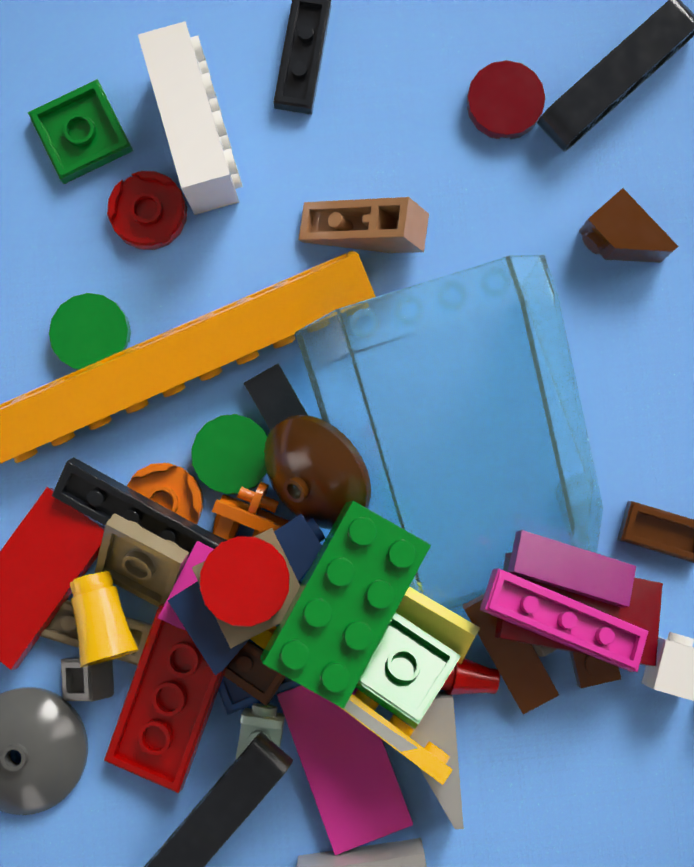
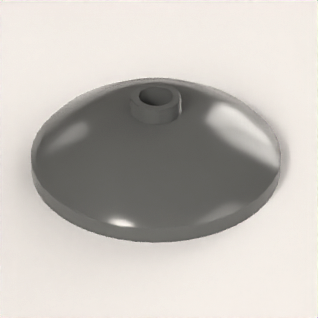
[0,687,88,815]

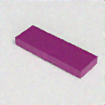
[508,530,636,608]

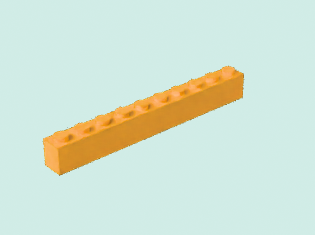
[0,250,376,464]

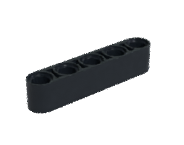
[537,0,694,151]
[144,731,293,867]

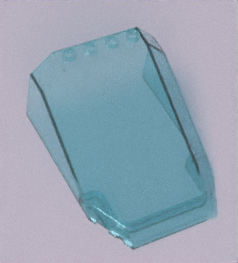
[295,255,603,622]

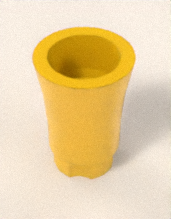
[70,571,139,667]

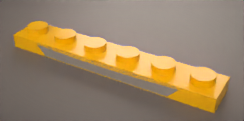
[250,626,453,785]

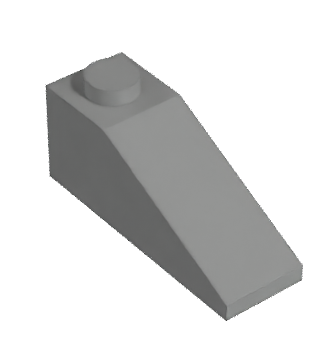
[399,691,464,829]

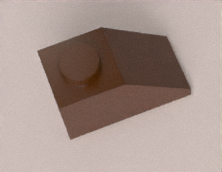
[579,188,679,263]

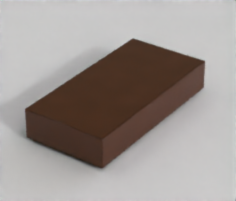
[617,501,694,563]

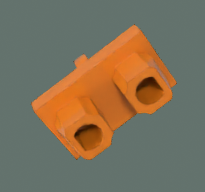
[211,482,289,540]

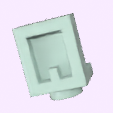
[236,703,285,759]

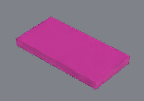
[277,685,413,855]

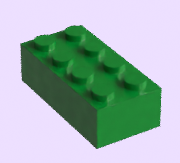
[260,501,431,709]

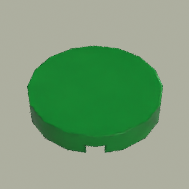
[49,293,131,370]
[191,414,267,495]

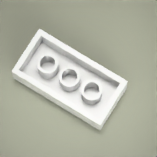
[138,21,243,215]

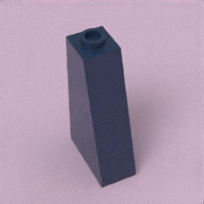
[168,514,325,675]

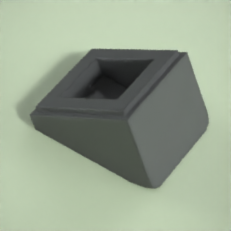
[61,657,114,702]

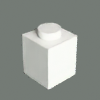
[642,632,694,701]

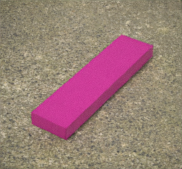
[480,568,648,672]

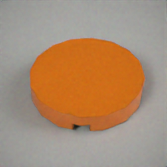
[127,463,203,525]

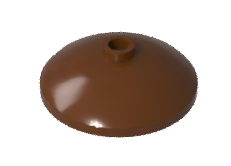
[264,415,371,530]

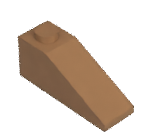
[298,197,429,253]

